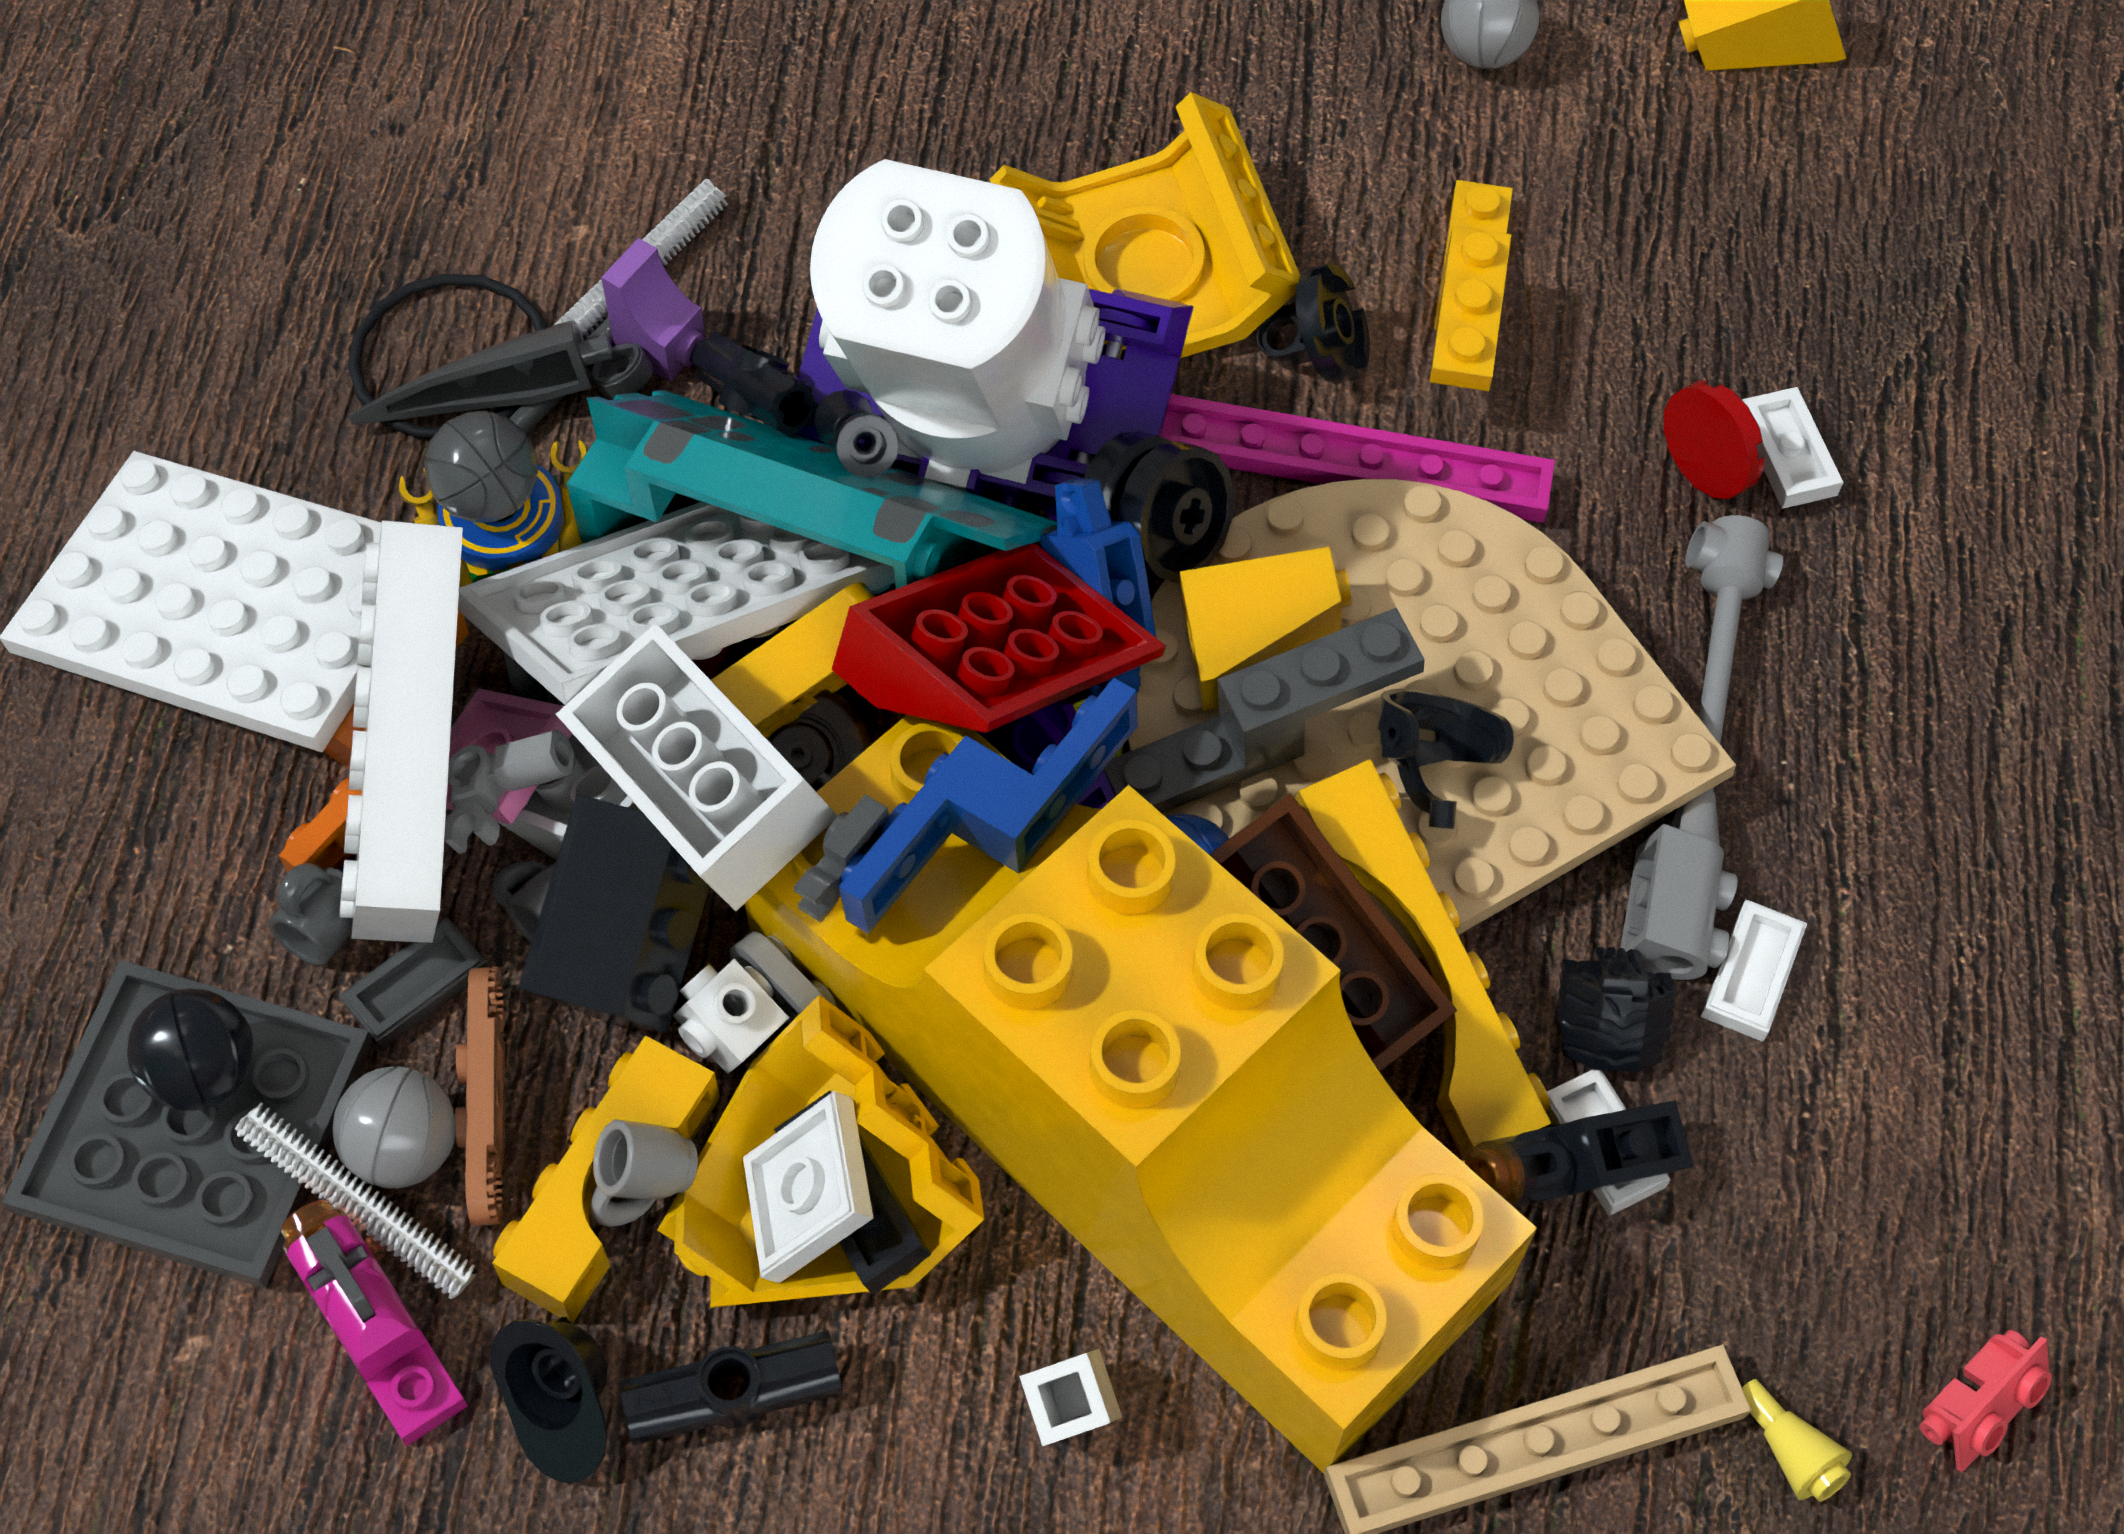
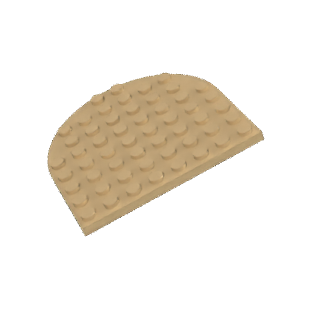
[1127,479,1736,958]

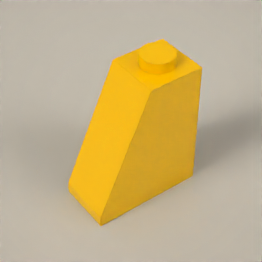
[1679,0,1846,71]
[1180,546,1351,711]

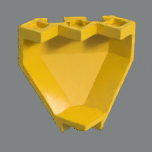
[657,995,984,1308]

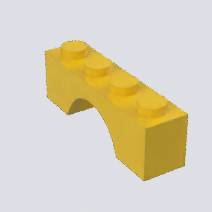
[492,1035,720,1324]

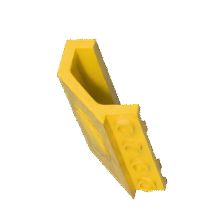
[989,92,1301,359]

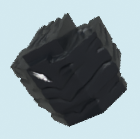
[1556,947,1676,1073]

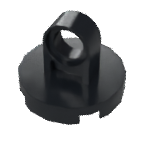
[1256,263,1370,384]

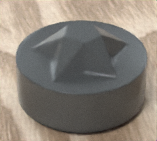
[591,343,653,400]

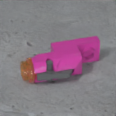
[281,1200,468,1447]

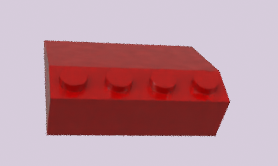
[831,543,1166,733]

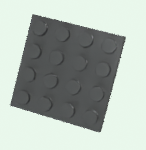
[2,960,373,1288]

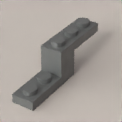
[1103,607,1425,813]

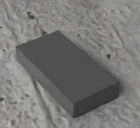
[339,917,488,1050]

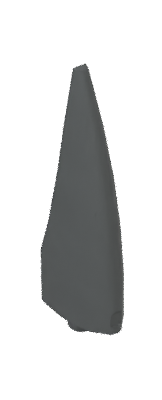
[348,320,614,425]

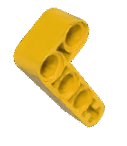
[711,582,875,739]

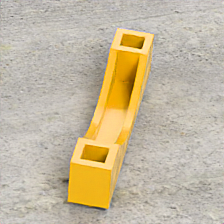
[1295,759,1551,1165]

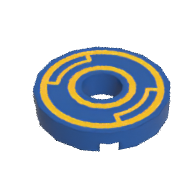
[437,463,565,571]

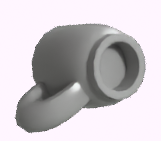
[591,1119,698,1227]

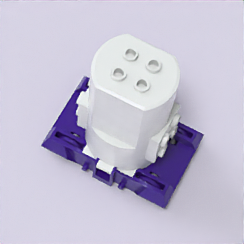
[796,159,1194,521]

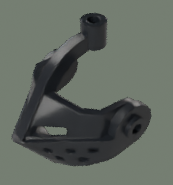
[1378,689,1514,829]

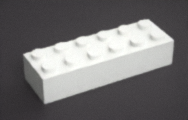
[339,520,463,943]

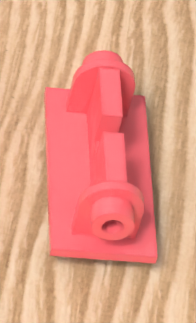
[1919,1330,2052,1473]

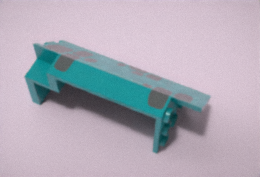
[566,390,1057,589]

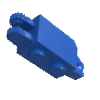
[1040,478,1157,697]

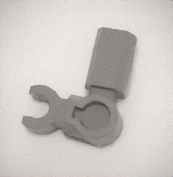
[444,730,574,854]

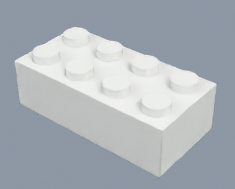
[556,622,837,911]

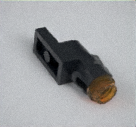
[1462,1100,1694,1208]

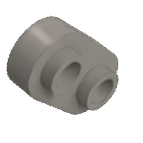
[729,932,837,1028]

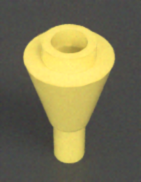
[1742,1379,1852,1502]

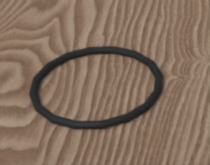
[348,273,547,439]

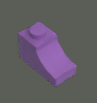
[601,238,706,382]

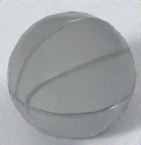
[1441,0,1540,69]
[333,1066,456,1189]

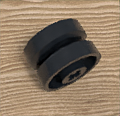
[1083,430,1234,583]

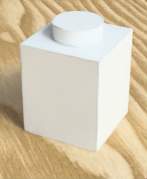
[1019,1349,1122,1446]

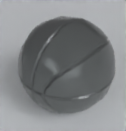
[424,411,538,523]

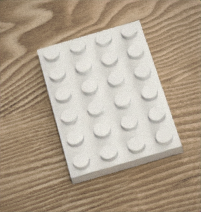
[0,451,381,752]
[458,501,895,705]

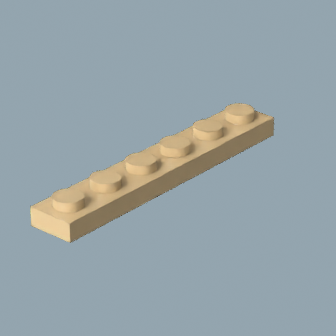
[1324,1344,1751,1534]

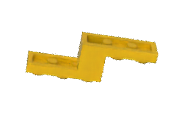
[1429,180,1513,391]

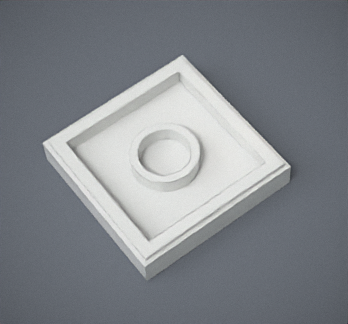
[743,1091,874,1283]

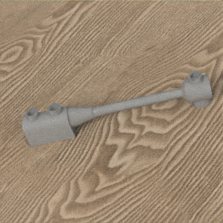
[1621,515,1783,980]

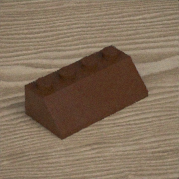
[1209,793,1458,1072]

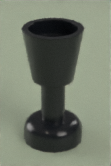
[814,390,899,478]

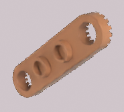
[455,967,505,1226]

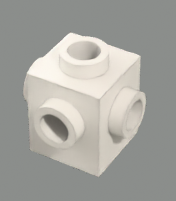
[673,959,790,1074]

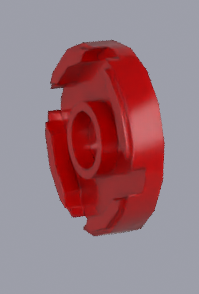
[1664,380,1765,499]

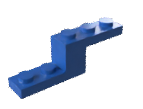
[839,678,1138,934]

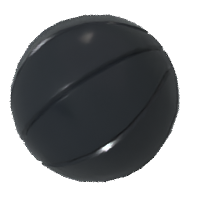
[127,988,254,1111]

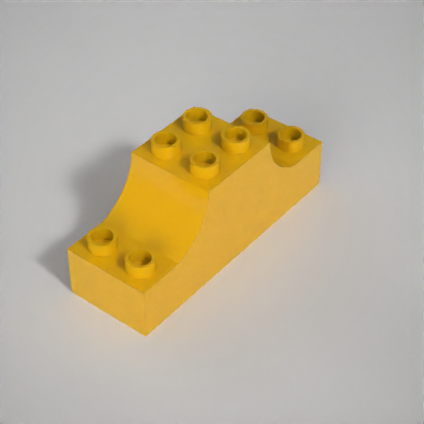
[745,715,1537,1474]

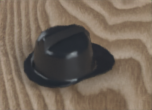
[490,1317,608,1482]

